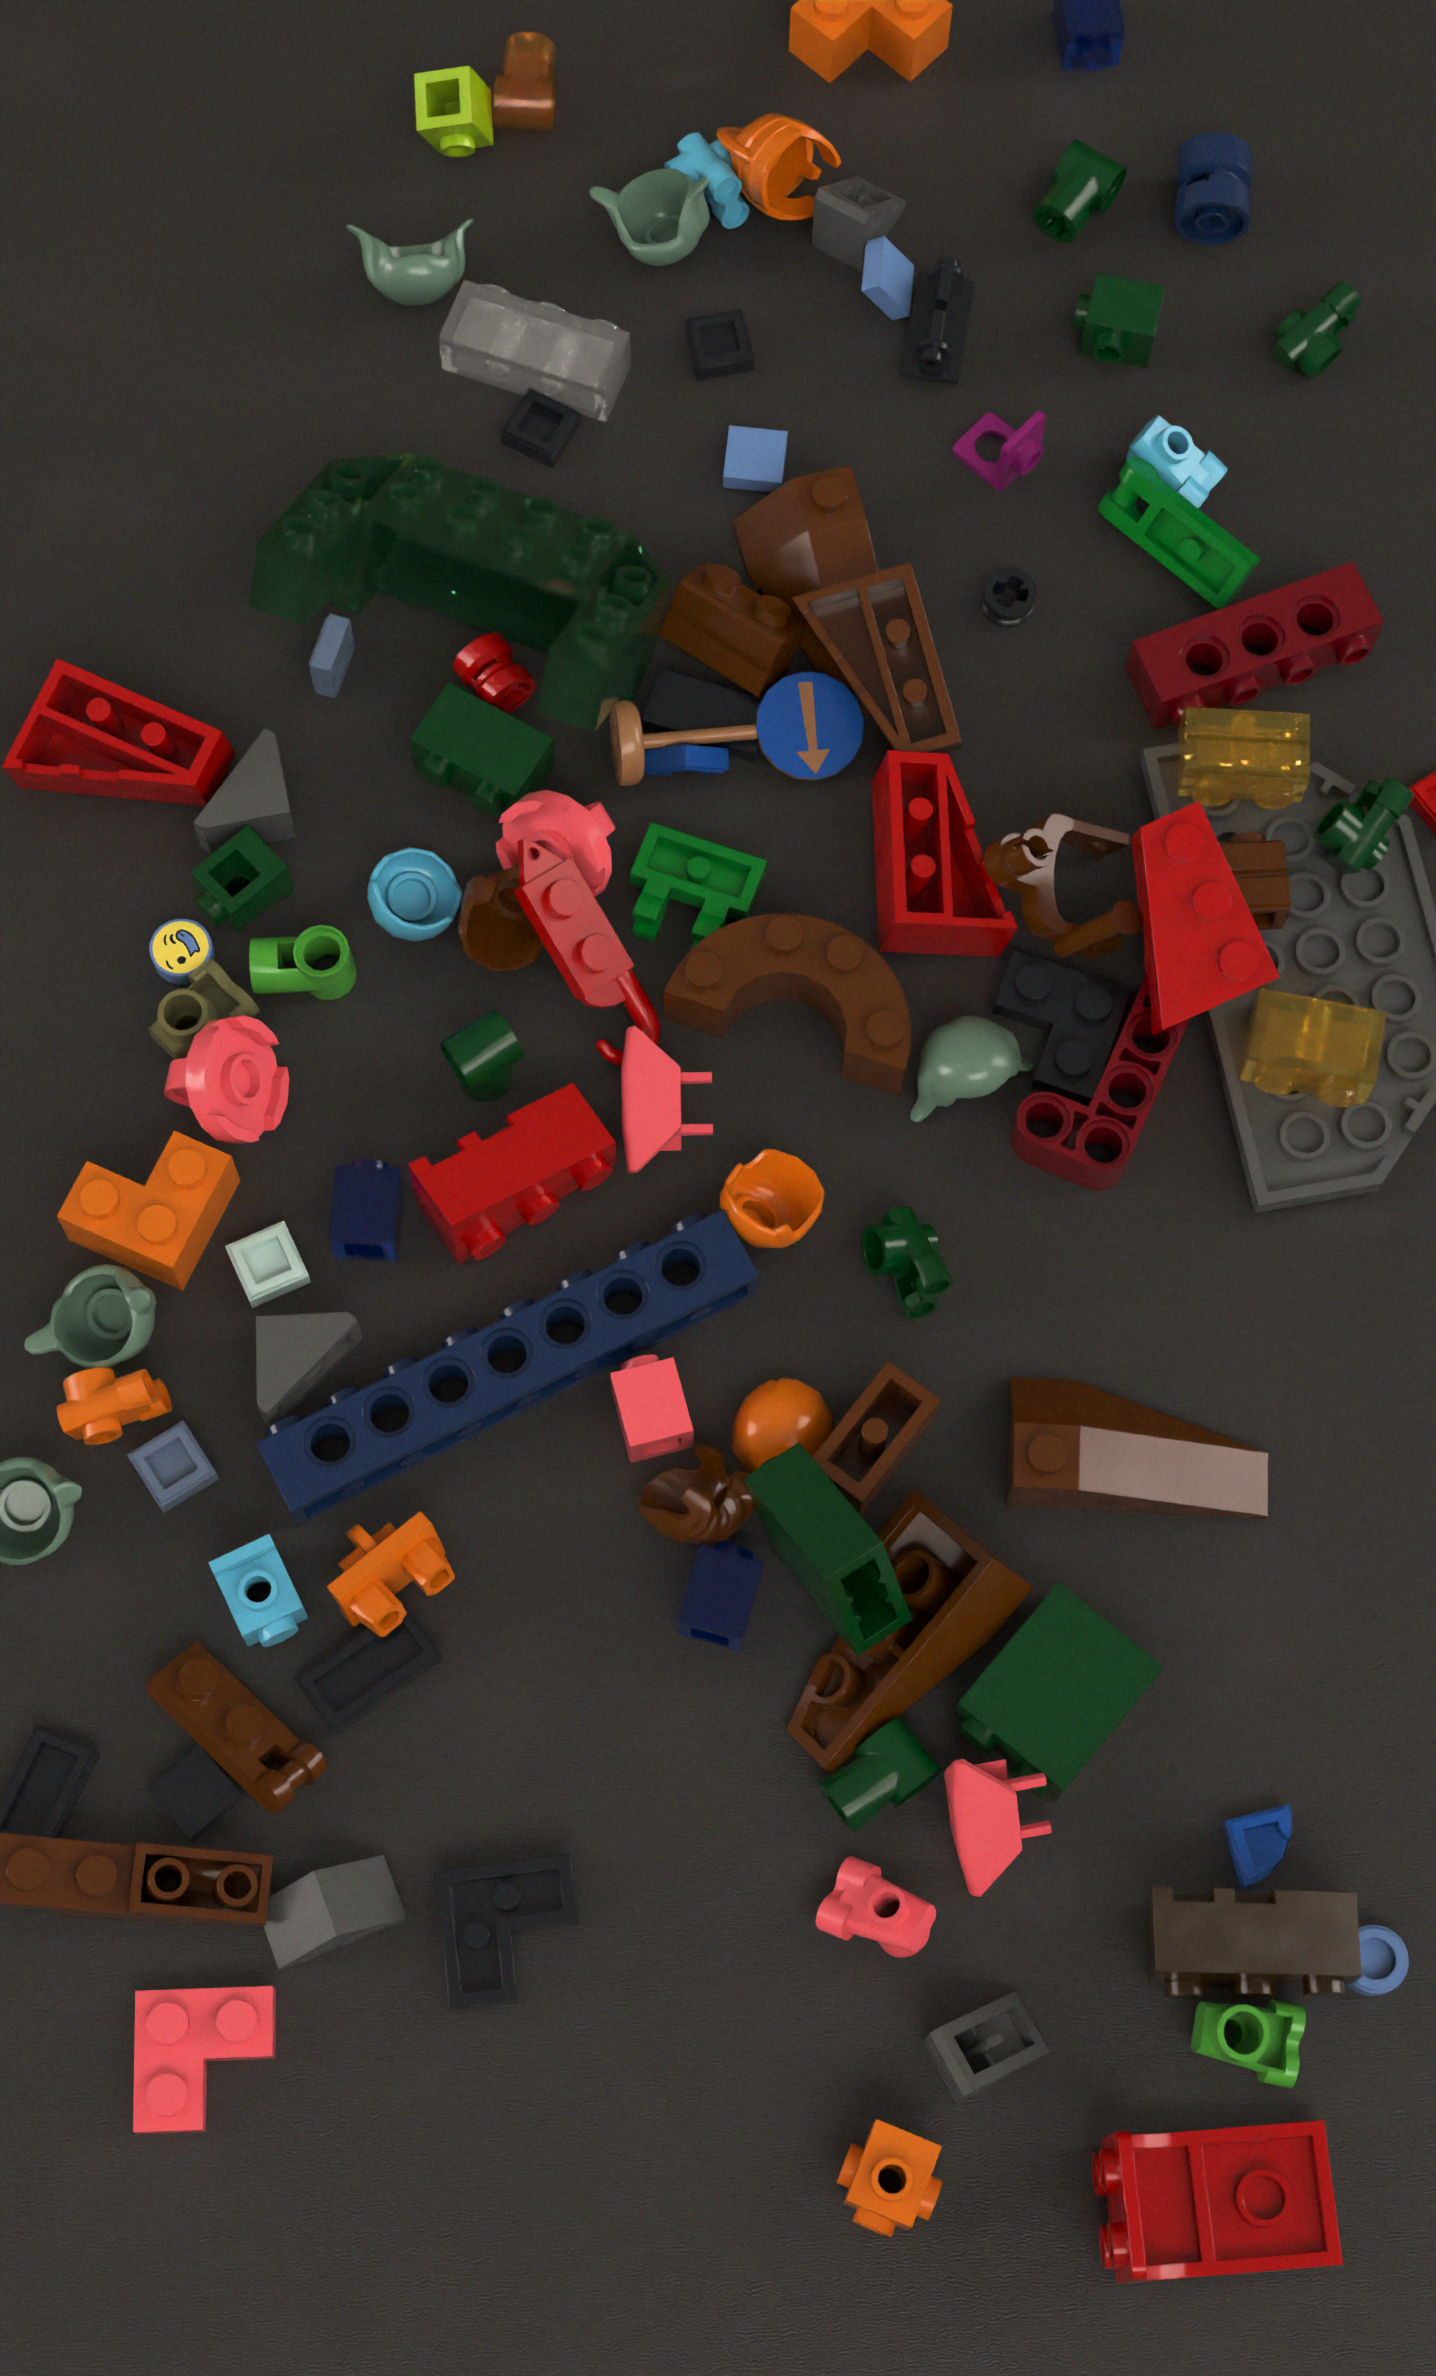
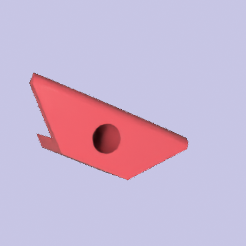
[621,1026,713,1173]
[944,1759,1052,1897]

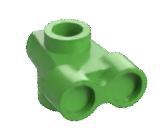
[1191,1999,1306,2088]

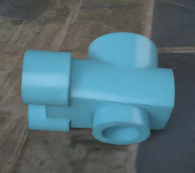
[664,133,749,229]
[1127,415,1228,508]

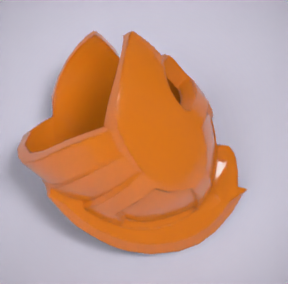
[716,113,841,221]

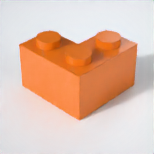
[789,0,953,83]
[57,1131,240,1291]

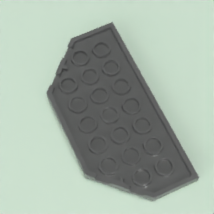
[1140,729,1436,1213]

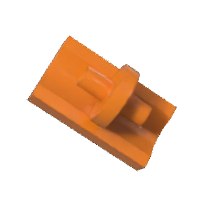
[326,1511,455,1637]

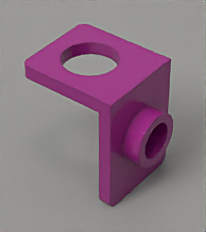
[952,410,1047,493]

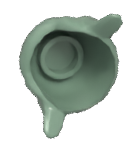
[589,169,710,266]
[346,218,474,306]
[910,1015,1034,1122]
[24,1264,157,1369]
[0,1456,82,1566]

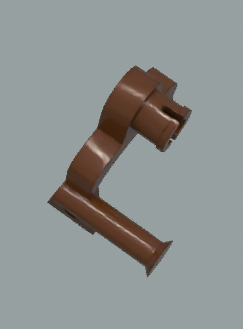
[984,813,1142,961]

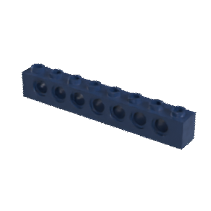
[256,1209,759,1526]

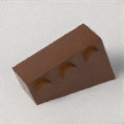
[792,562,962,753]

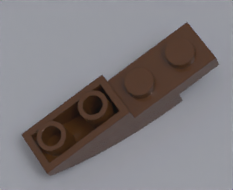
[0,1832,273,1926]

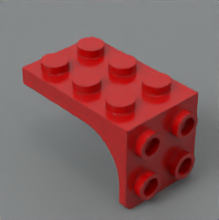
[1091,2120,1343,2284]

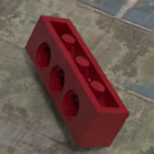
[1125,561,1384,730]

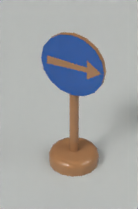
[610,671,864,786]

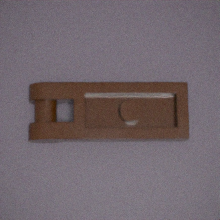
[145,1641,328,1814]

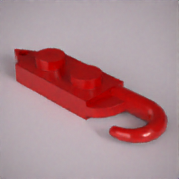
[513,837,661,1066]

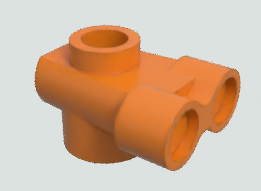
[57,1367,172,1445]

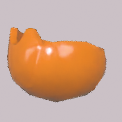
[719,1149,825,1249]
[732,1377,833,1474]

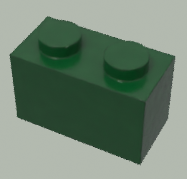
[409,682,556,817]

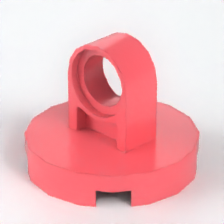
[496,790,616,897]
[164,1015,289,1144]

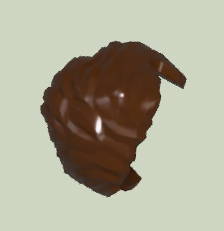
[458,864,544,972]
[637,1442,756,1546]

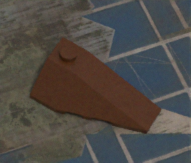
[733,465,878,719]

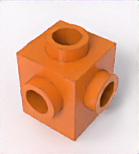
[836,2119,943,2237]

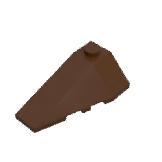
[1006,1377,1268,1519]
[786,1489,1033,1772]

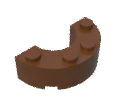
[664,913,911,1096]

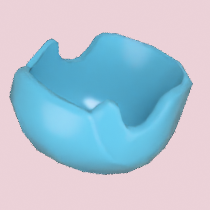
[367,847,463,942]

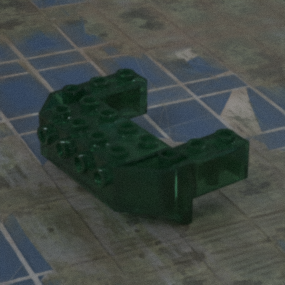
[248,453,670,733]

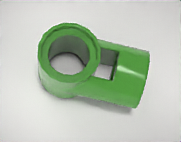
[249,925,357,1001]

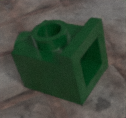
[190,825,294,933]

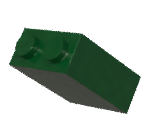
[743,1443,912,1656]
[953,1582,1164,1801]

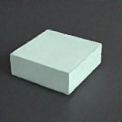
[225,1221,311,1308]

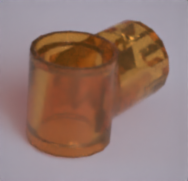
[493,31,556,131]

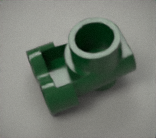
[1272,281,1361,380]
[1313,778,1414,874]
[861,1206,953,1320]

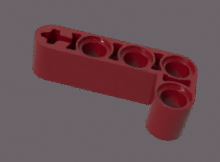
[1011,976,1191,1191]

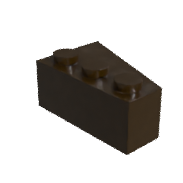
[1145,1886,1362,1999]

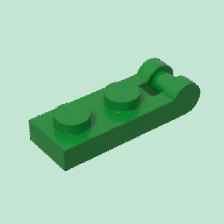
[1098,456,1261,610]

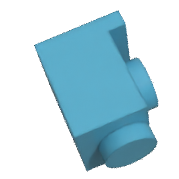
[208,1534,308,1647]

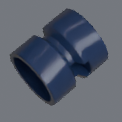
[1174,132,1253,245]

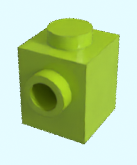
[414,66,494,157]

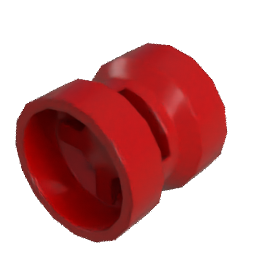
[452,632,536,714]

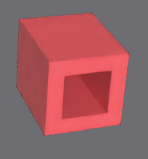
[610,1355,694,1463]

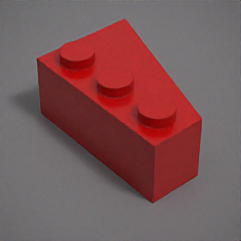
[2,658,236,807]
[872,750,1018,957]
[1131,801,1280,1036]
[408,1083,617,1265]

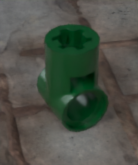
[1032,139,1127,243]
[440,1009,524,1102]
[818,1716,942,1833]

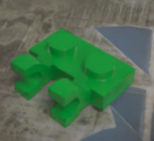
[629,822,767,950]

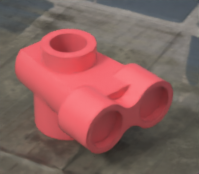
[816,1856,936,1958]

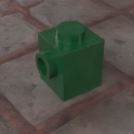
[1072,272,1166,368]

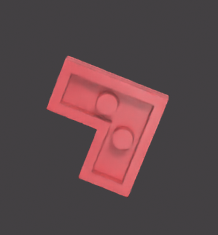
[133,1986,276,2134]

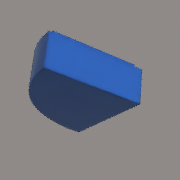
[644,744,729,776]
[1222,1804,1292,1890]

